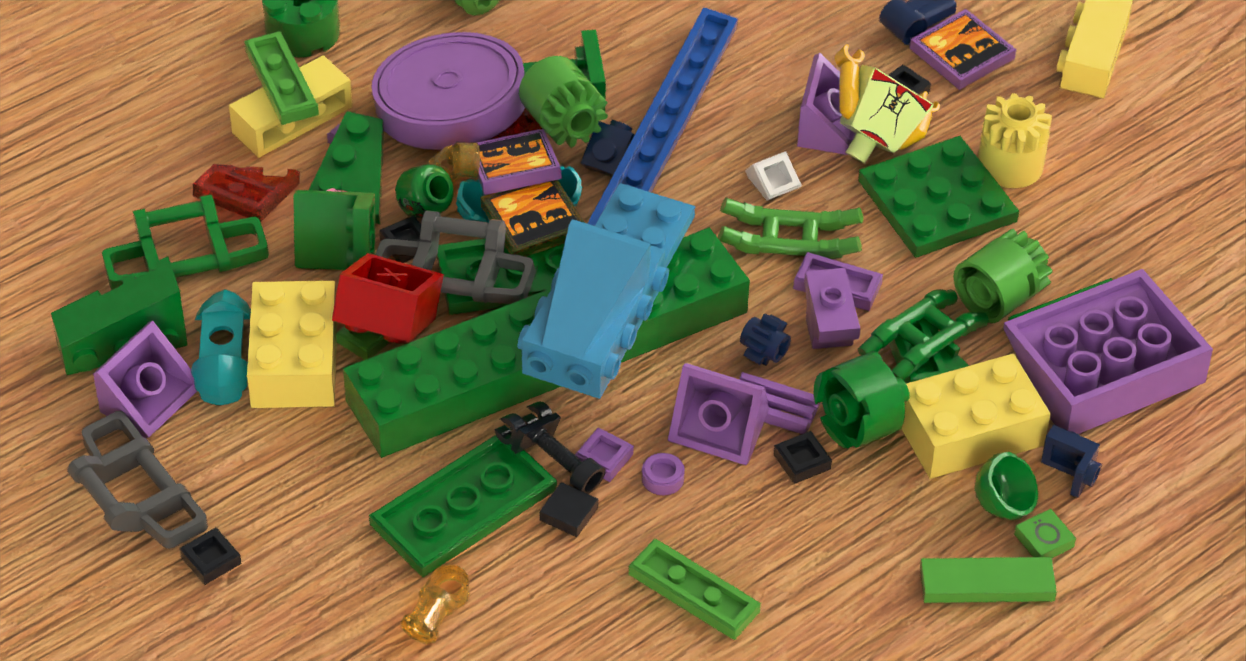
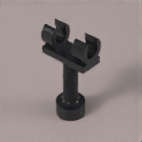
[495,401,606,494]

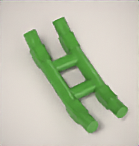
[718,197,863,259]

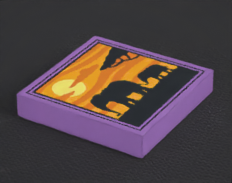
[910,9,1016,90]
[468,129,562,195]

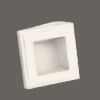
[745,151,802,201]

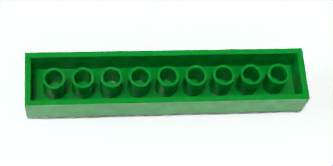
[343,227,750,458]

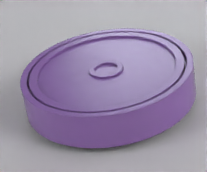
[372,32,525,150]

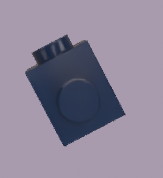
[581,120,634,177]
[1041,425,1102,498]

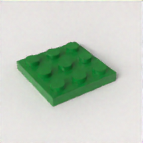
[858,135,1019,258]

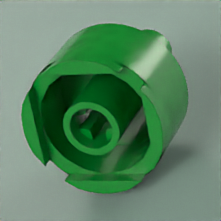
[262,0,340,58]
[813,351,910,449]

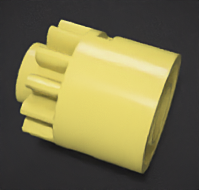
[978,93,1052,188]

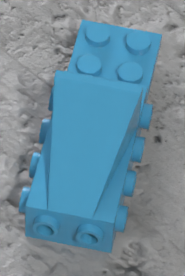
[518,183,695,399]

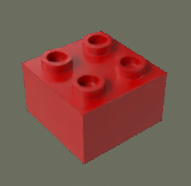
[332,253,444,344]

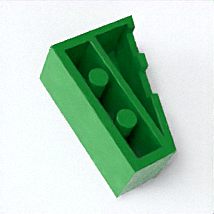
[51,256,188,375]

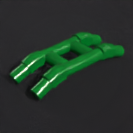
[858,289,989,381]

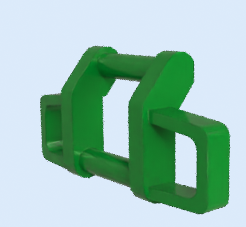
[102,194,269,290]

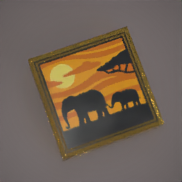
[481,180,585,257]

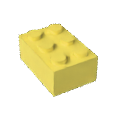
[247,281,337,408]
[901,353,1051,479]

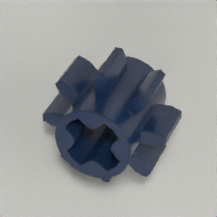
[740,314,791,366]

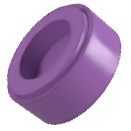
[642,453,685,495]

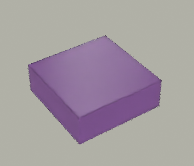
[575,427,633,482]

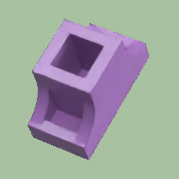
[804,268,860,349]

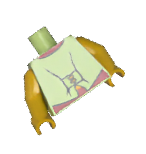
[835,44,940,164]

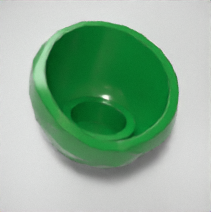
[974,452,1038,521]

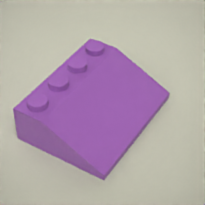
[1003,269,1213,434]

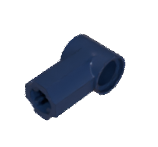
[879,0,957,45]

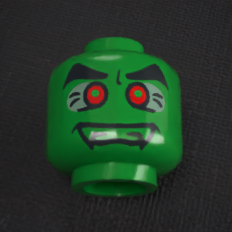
[395,164,454,218]

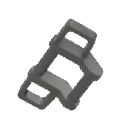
[375,211,536,304]
[67,411,208,549]

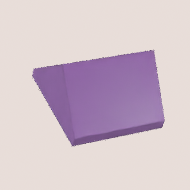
[797,53,856,155]
[93,321,197,438]
[668,363,769,466]

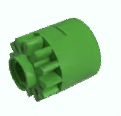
[519,56,608,148]
[953,229,1053,323]

